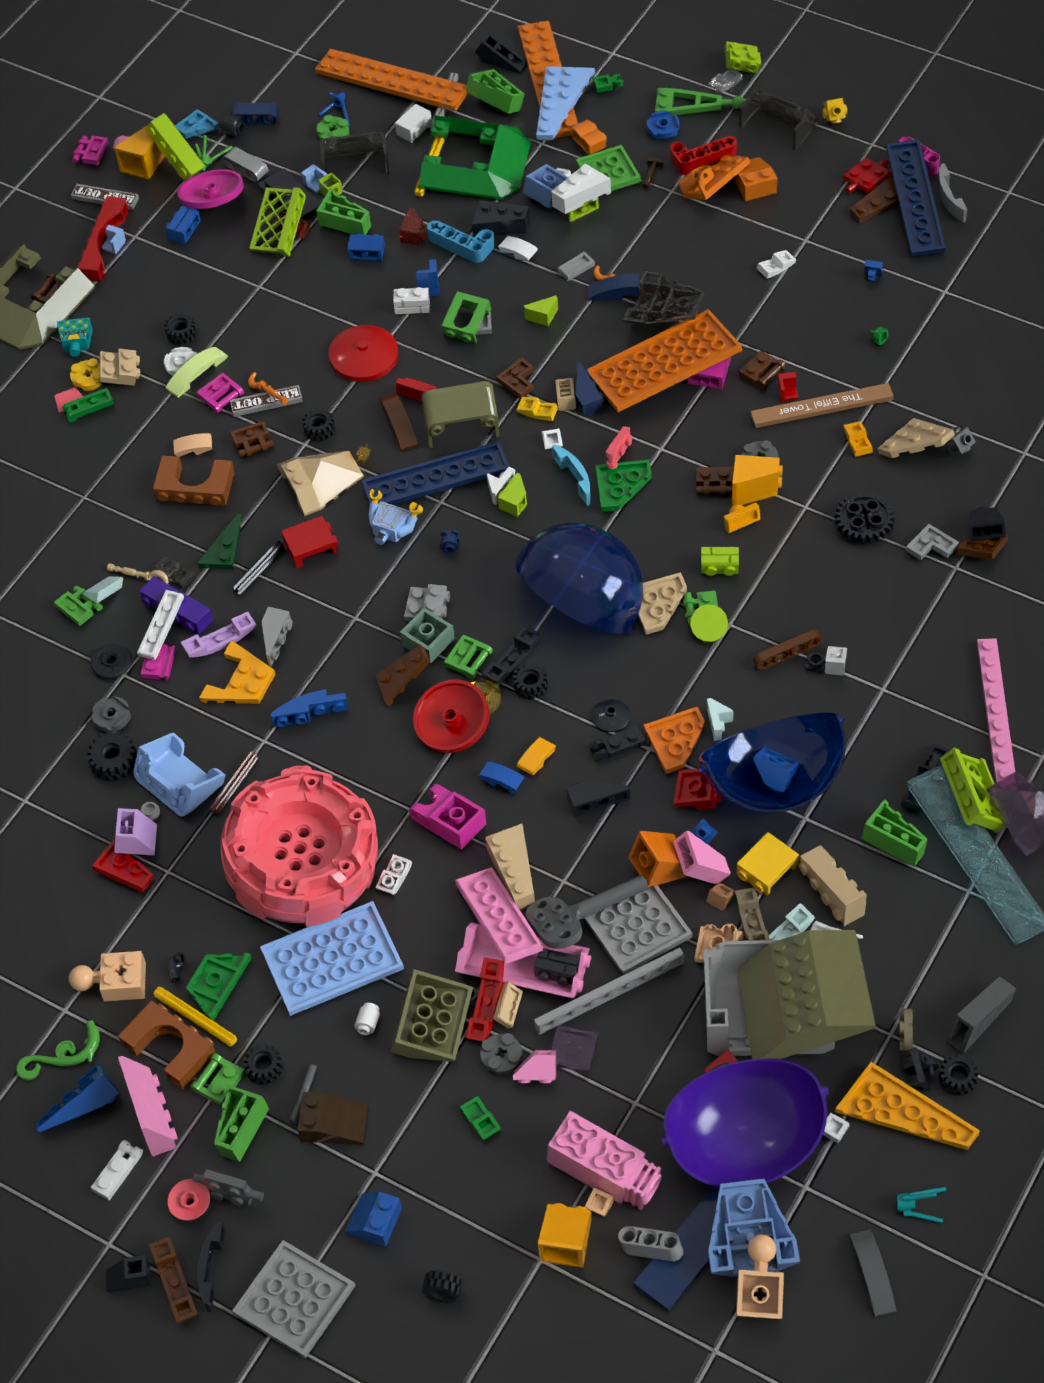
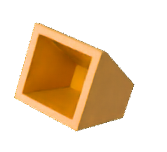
[114,126,165,180]
[732,455,783,506]
[538,1203,591,1268]

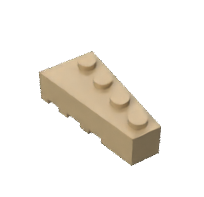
[799,845,867,926]

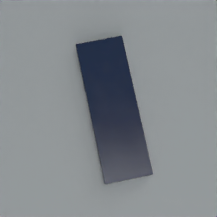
[633,1186,719,1312]

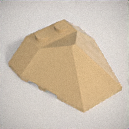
[277,451,364,516]

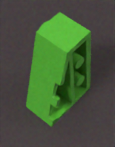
[317,188,371,235]
[862,799,928,867]

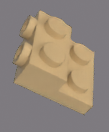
[99,349,140,386]

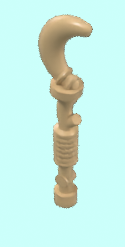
[107,563,168,584]

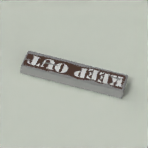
[71,184,139,210]
[230,385,303,417]

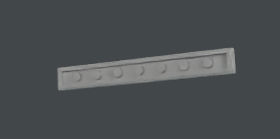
[534,948,683,1035]

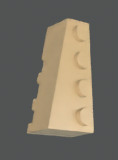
[485,824,535,911]

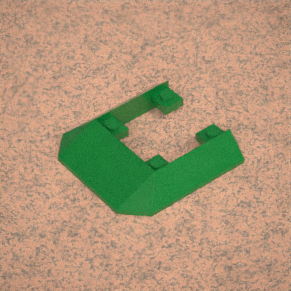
[419,115,531,200]

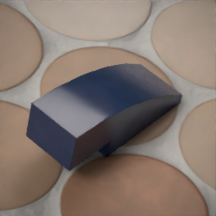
[588,273,640,300]

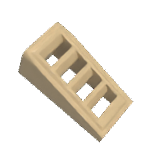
[555,378,576,411]

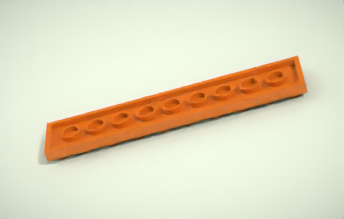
[518,21,578,138]
[315,49,469,111]

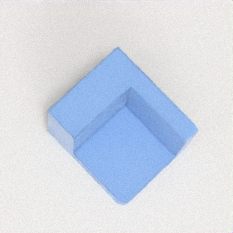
[301,164,328,194]
[102,225,126,255]

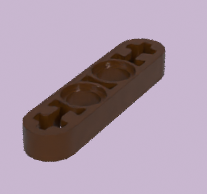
[753,629,823,670]

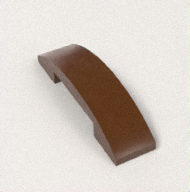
[380,394,418,451]
[149,1236,198,1324]

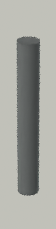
[289,1064,317,1124]

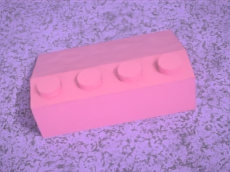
[118,1056,178,1157]

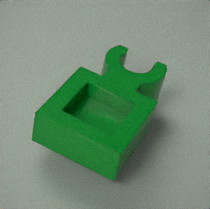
[593,74,623,93]

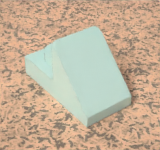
[707,698,733,741]

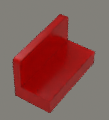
[395,378,437,402]

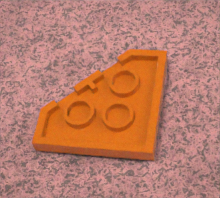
[644,706,705,774]

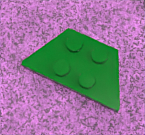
[186,953,252,1021]

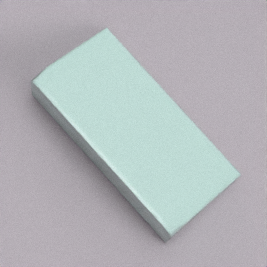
[83,577,123,603]

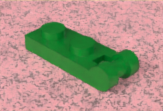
[62,388,114,422]

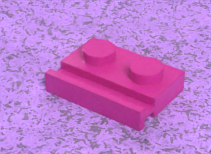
[140,644,176,680]

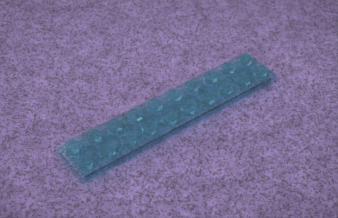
[906,765,1044,945]

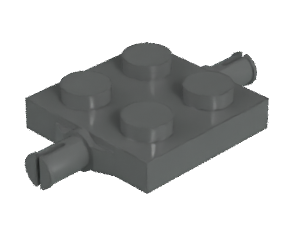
[192,1169,264,1206]

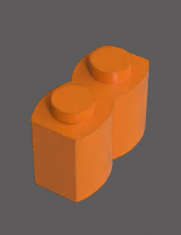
[571,120,607,155]

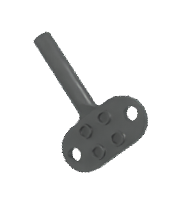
[526,875,648,949]

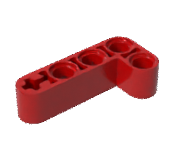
[670,136,737,175]

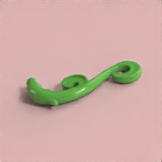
[16,1020,100,1081]

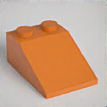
[733,157,777,201]

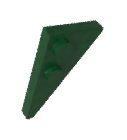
[198,514,243,569]

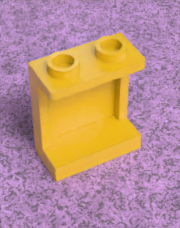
[737,832,799,896]

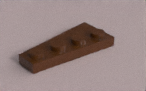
[850,175,899,223]

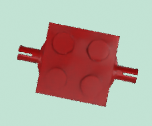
[843,158,891,194]

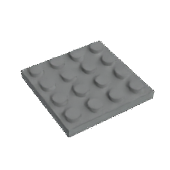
[583,885,693,975]
[232,1240,355,1358]

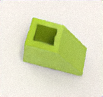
[497,473,527,517]

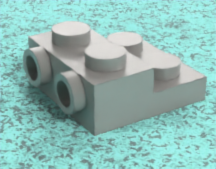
[404,584,450,621]

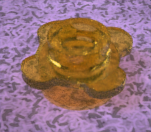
[356,443,371,462]

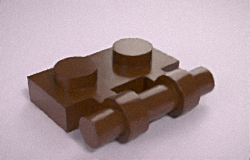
[230,421,274,457]
[696,467,733,495]

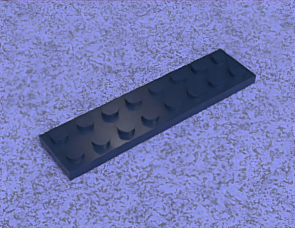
[886,139,946,257]
[361,441,510,505]

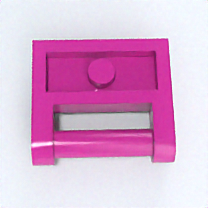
[197,373,244,413]

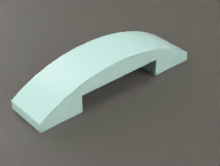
[769,903,815,940]

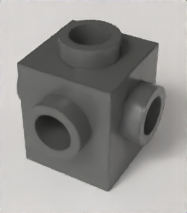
[944,426,976,455]

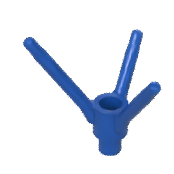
[319,92,350,126]

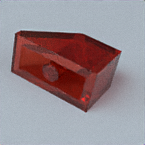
[399,207,426,246]

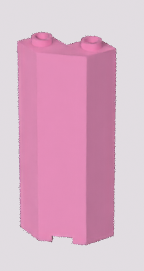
[455,922,591,998]

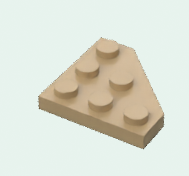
[878,418,955,458]
[629,572,687,634]

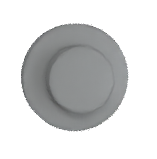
[140,802,160,820]

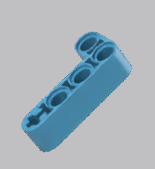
[427,221,494,263]

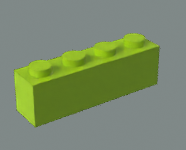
[145,113,205,181]

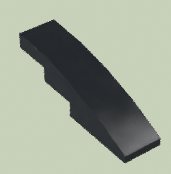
[901,744,950,813]

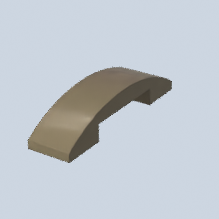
[735,887,770,941]

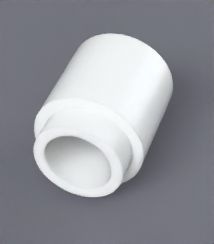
[354,1003,380,1035]

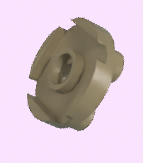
[899,1008,913,1051]

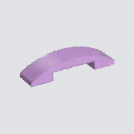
[181,612,257,657]

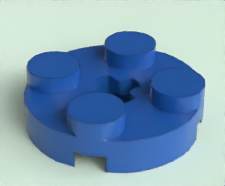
[647,111,679,140]

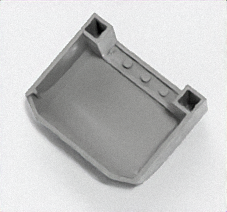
[704,940,835,1056]

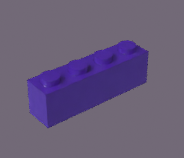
[139,576,213,635]

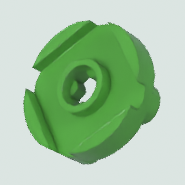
[316,115,350,144]

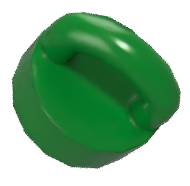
[869,327,888,345]

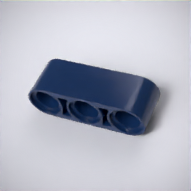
[231,103,279,125]

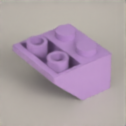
[115,808,157,855]

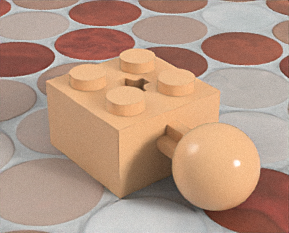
[69,951,146,1002]
[736,1234,784,1319]

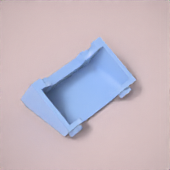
[134,732,225,816]

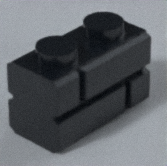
[534,948,580,986]

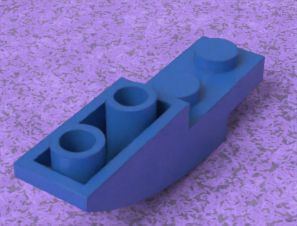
[271,689,348,727]

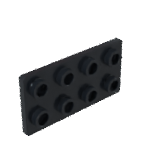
[258,169,320,219]

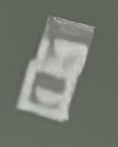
[708,69,743,93]

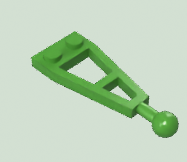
[655,88,745,116]

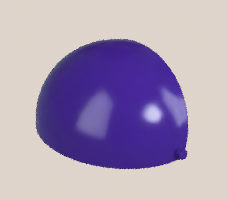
[661,1058,829,1187]

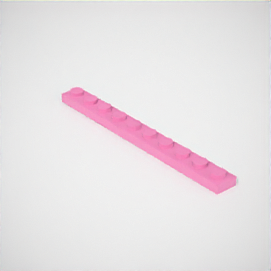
[977,638,1019,805]

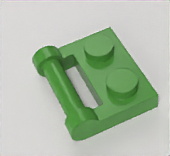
[444,635,493,680]
[190,1053,245,1106]

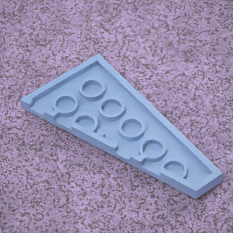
[536,66,595,140]

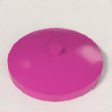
[177,169,244,209]

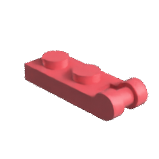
[606,426,632,469]

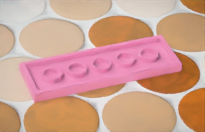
[455,867,543,964]

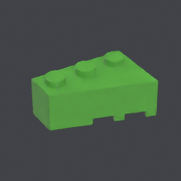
[466,69,525,114]
[214,1085,269,1162]

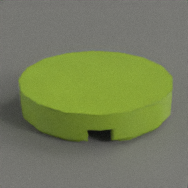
[690,604,728,642]

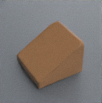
[706,883,735,911]

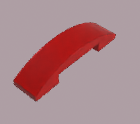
[465,957,504,1042]

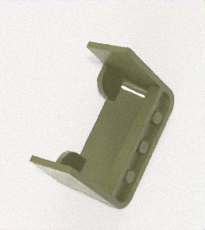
[422,381,500,448]

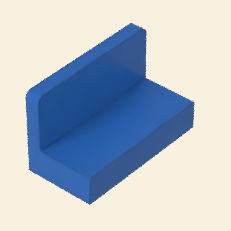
[416,259,439,296]

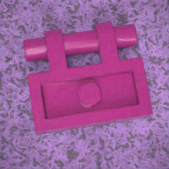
[72,136,109,165]

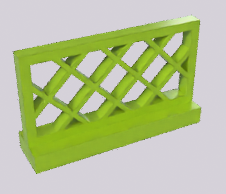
[249,187,306,257]

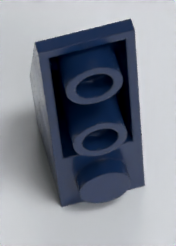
[576,363,604,417]

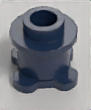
[440,530,460,553]

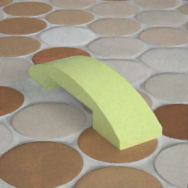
[166,347,228,398]

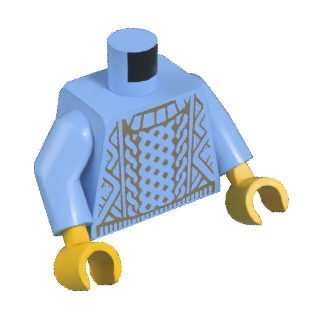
[368,489,423,545]

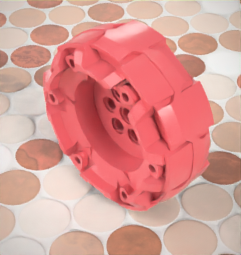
[221,769,378,927]

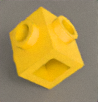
[822,98,847,124]

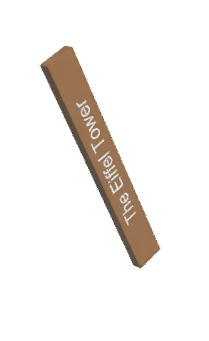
[750,383,894,428]

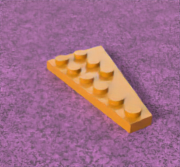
[835,1062,980,1150]

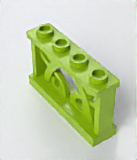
[940,748,1010,833]

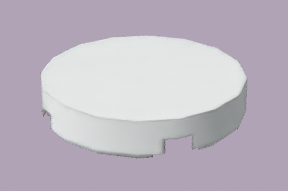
[164,347,197,376]

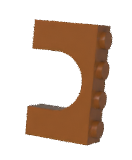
[153,456,235,506]
[118,1000,216,1090]

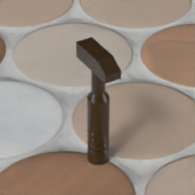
[642,157,664,189]

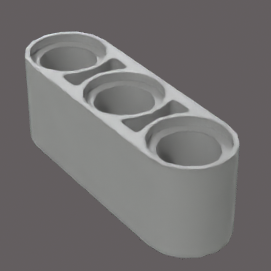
[222,147,269,182]
[618,1226,684,1261]

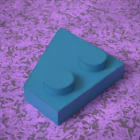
[175,109,220,139]

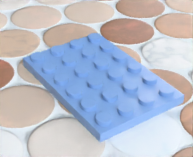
[260,901,404,1016]

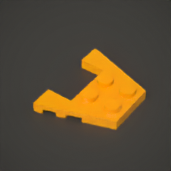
[199,641,275,704]

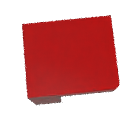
[777,372,798,402]

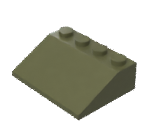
[390,969,473,1062]

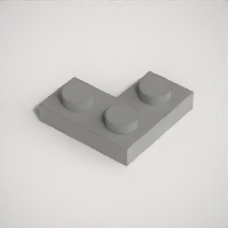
[906,524,959,560]

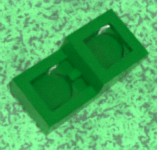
[460,1096,501,1141]

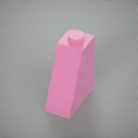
[673,831,731,885]

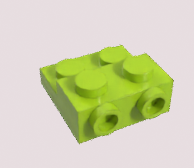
[724,41,761,73]

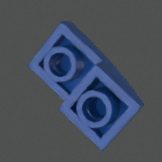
[478,761,524,794]

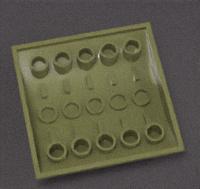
[738,930,876,1059]

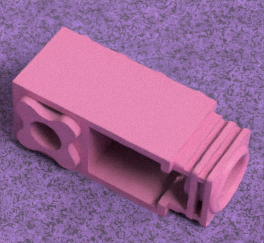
[547,1111,661,1210]

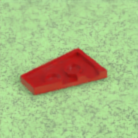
[92,839,154,893]

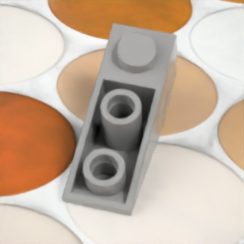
[262,607,293,666]

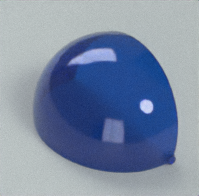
[515,522,643,634]
[699,712,846,814]

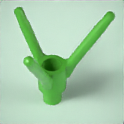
[195,135,233,173]

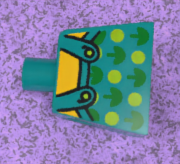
[57,318,93,357]

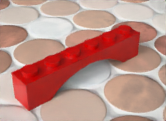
[77,196,129,282]

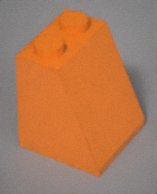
[628,831,688,887]

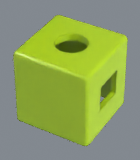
[318,173,342,196]

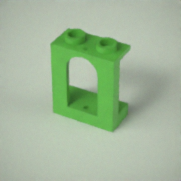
[442,291,491,343]

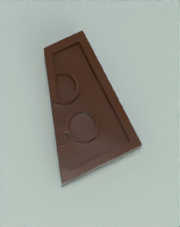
[375,645,430,706]

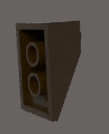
[297,1092,368,1145]

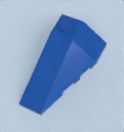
[35,1063,119,1132]

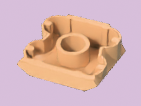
[694,924,746,963]

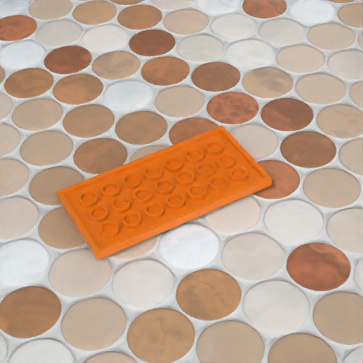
[587,309,743,412]

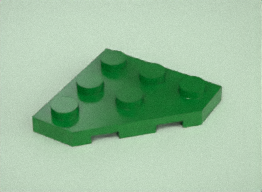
[595,460,652,512]

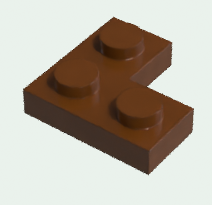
[496,357,534,399]
[957,534,1008,560]

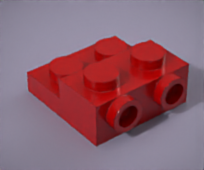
[673,767,723,810]

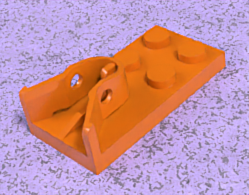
[678,155,751,200]

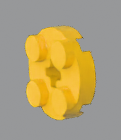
[70,358,102,391]

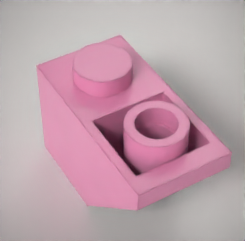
[513,1050,556,1083]

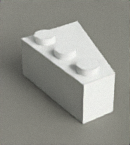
[552,164,611,214]

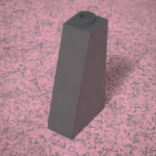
[946,976,1016,1054]

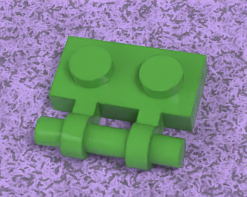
[54,586,103,626]
[683,590,718,626]

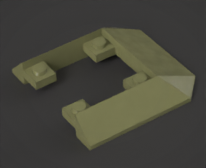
[0,243,95,350]

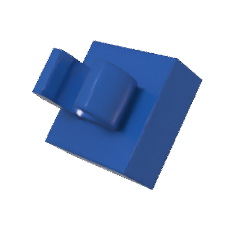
[864,260,883,281]

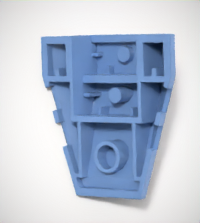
[708,1179,800,1277]

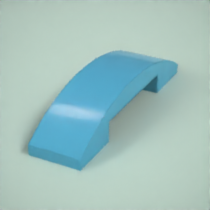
[552,445,591,506]

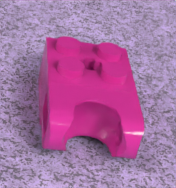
[409,784,486,850]

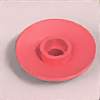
[168,1179,210,1221]

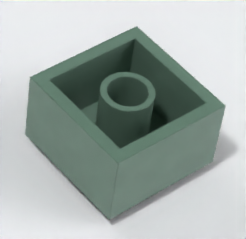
[400,608,455,664]

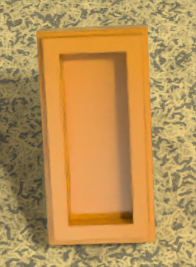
[724,502,761,534]

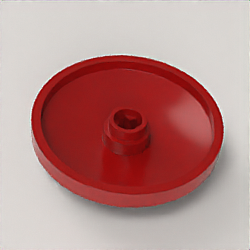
[329,325,399,382]
[413,680,490,753]

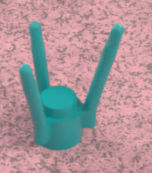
[897,1187,946,1223]

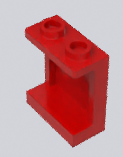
[281,516,338,568]

